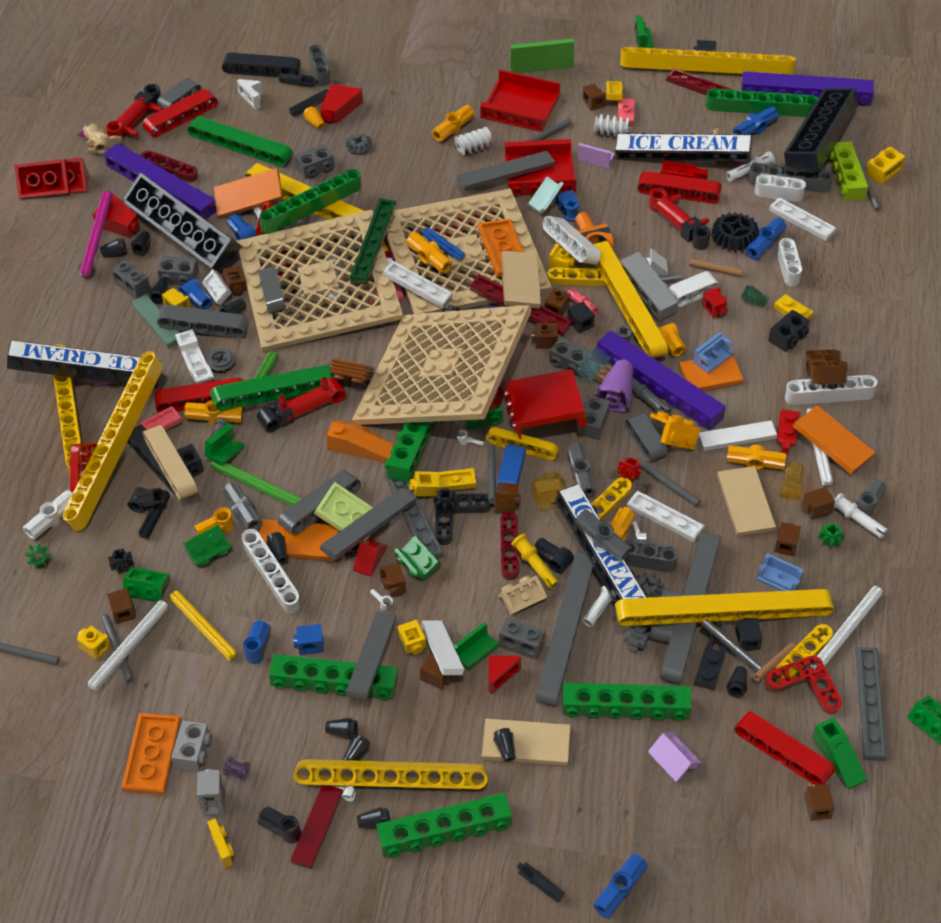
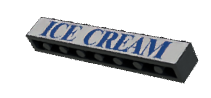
[615,133,753,161]
[7,340,161,388]
[555,484,647,628]

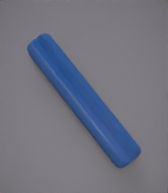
[422,228,465,261]

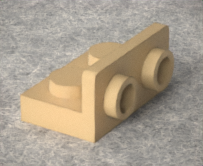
[498,575,547,615]

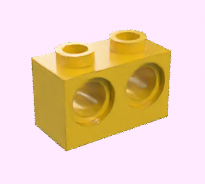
[867,147,906,185]

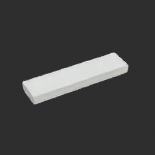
[769,197,837,241]
[383,261,453,308]
[698,421,777,451]
[627,491,705,542]
[421,621,464,675]

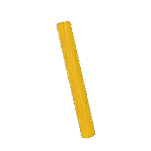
[170,590,237,661]

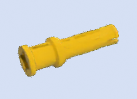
[511,533,559,589]

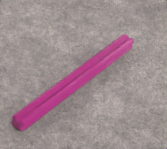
[80,191,112,277]

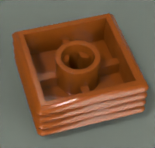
[330,358,375,384]

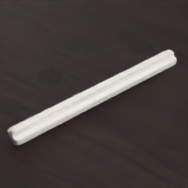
[810,586,883,670]
[88,600,168,691]

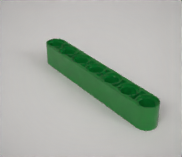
[705,89,818,117]
[187,116,293,167]
[260,169,361,234]
[210,365,337,411]

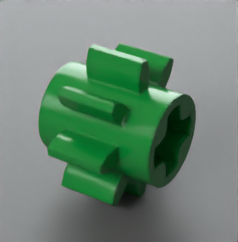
[818,523,845,548]
[24,542,50,568]

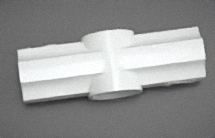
[23,490,73,540]

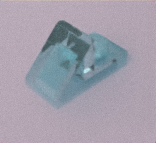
[575,346,610,383]

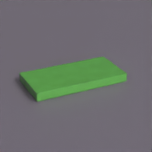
[510,38,574,73]

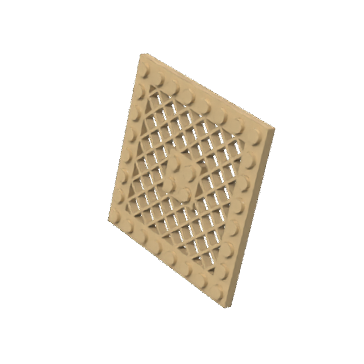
[385,189,552,314]
[237,210,403,352]
[352,305,532,425]

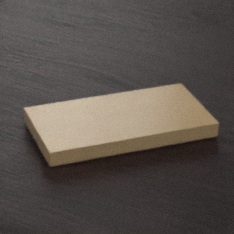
[501,250,541,309]
[717,466,776,537]
[482,719,570,766]

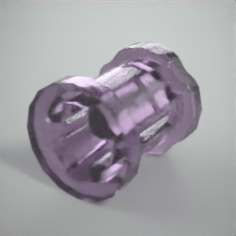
[222,756,250,781]

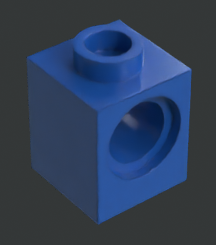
[293,624,324,655]

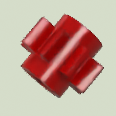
[617,457,642,481]

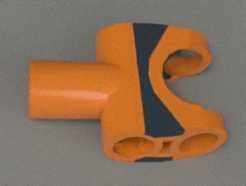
[575,212,614,250]

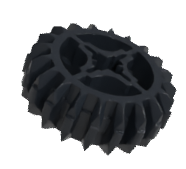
[712,212,759,253]

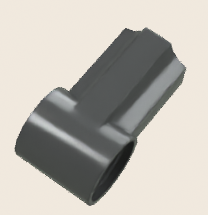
[858,479,887,517]

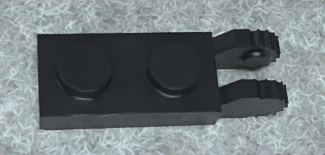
[694,635,727,691]

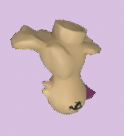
[78,123,122,154]

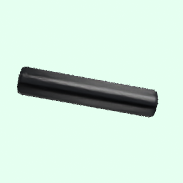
[289,89,328,117]
[138,489,170,539]

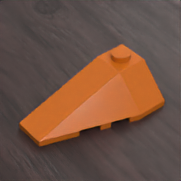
[326,419,396,463]

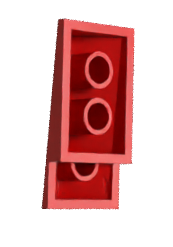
[14,157,89,199]

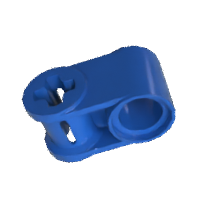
[555,190,579,222]

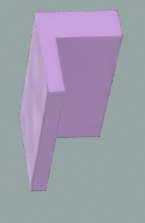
[578,143,615,168]
[648,732,702,782]

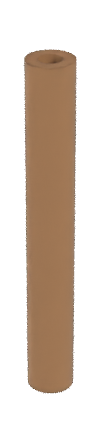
[689,259,743,277]
[753,643,796,681]

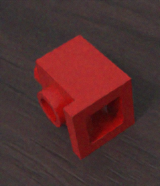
[702,287,728,319]

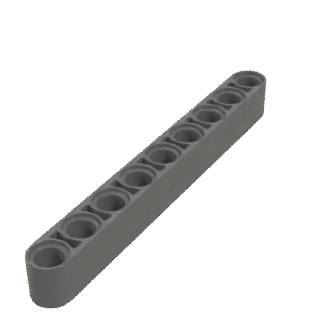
[660,531,721,684]
[536,550,594,706]

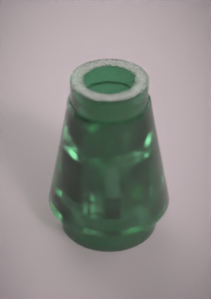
[741,285,769,307]

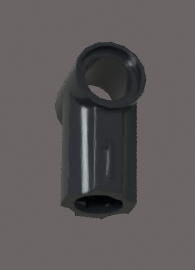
[127,487,165,513]
[535,538,574,574]
[257,806,302,844]

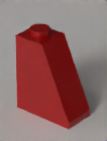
[320,84,363,124]
[92,193,139,238]

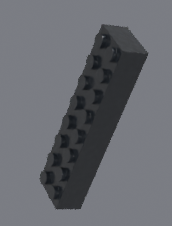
[784,88,858,173]
[122,173,242,274]

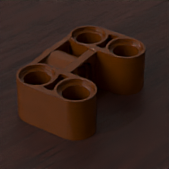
[805,349,848,384]

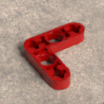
[70,442,98,493]
[765,655,842,714]

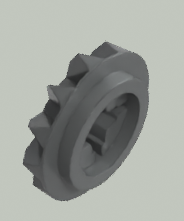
[345,133,372,154]
[206,348,235,373]
[636,573,663,598]

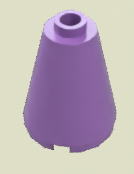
[595,360,633,412]

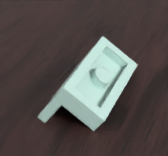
[527,177,564,215]

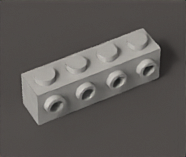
[621,252,678,321]

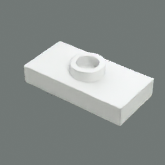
[202,270,232,305]

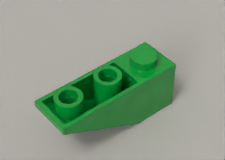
[812,717,867,789]

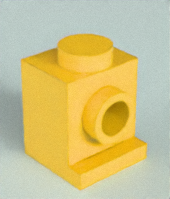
[549,243,577,268]
[162,288,191,308]
[409,471,440,499]
[397,619,426,655]
[77,625,111,660]

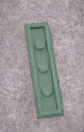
[131,294,179,348]

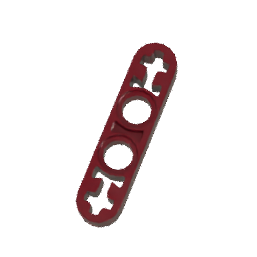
[140,150,198,182]
[500,512,519,580]

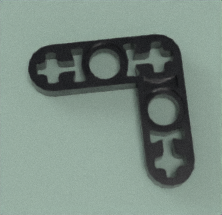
[435,493,492,545]

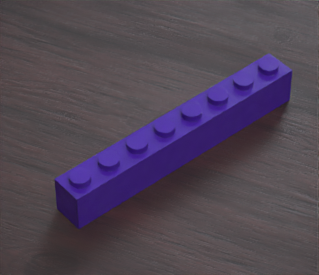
[741,71,874,105]
[104,143,217,219]
[596,330,726,431]

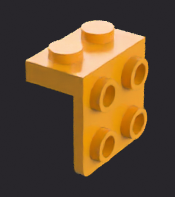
[650,411,701,450]

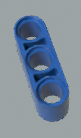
[497,444,526,488]

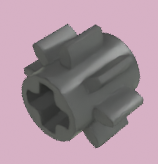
[624,626,650,651]

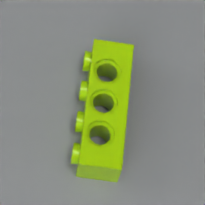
[828,141,868,201]

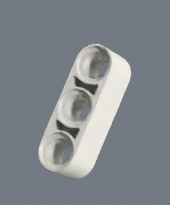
[754,174,806,202]
[777,238,802,287]
[668,271,720,307]

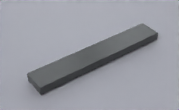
[457,151,555,190]
[384,472,444,559]
[320,488,416,560]
[346,611,396,700]
[855,647,886,761]

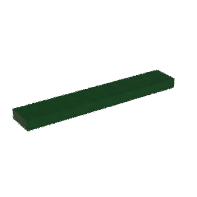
[350,198,397,284]

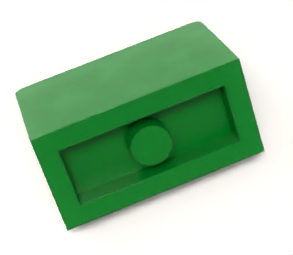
[204,424,245,465]
[454,622,499,672]

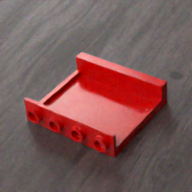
[480,69,561,132]
[505,139,577,196]
[504,369,587,439]

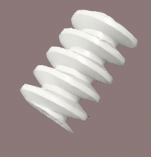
[594,114,629,137]
[455,127,492,156]

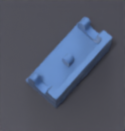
[693,332,734,373]
[756,553,804,591]

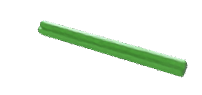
[210,461,302,506]

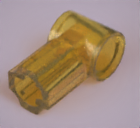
[780,462,804,500]

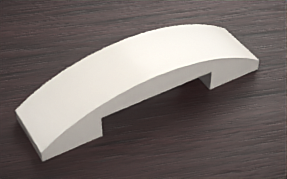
[175,330,214,384]

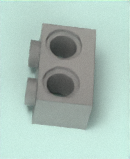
[171,720,212,772]
[197,769,225,816]

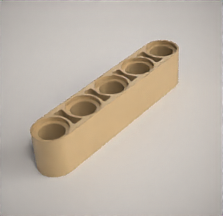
[143,424,198,500]

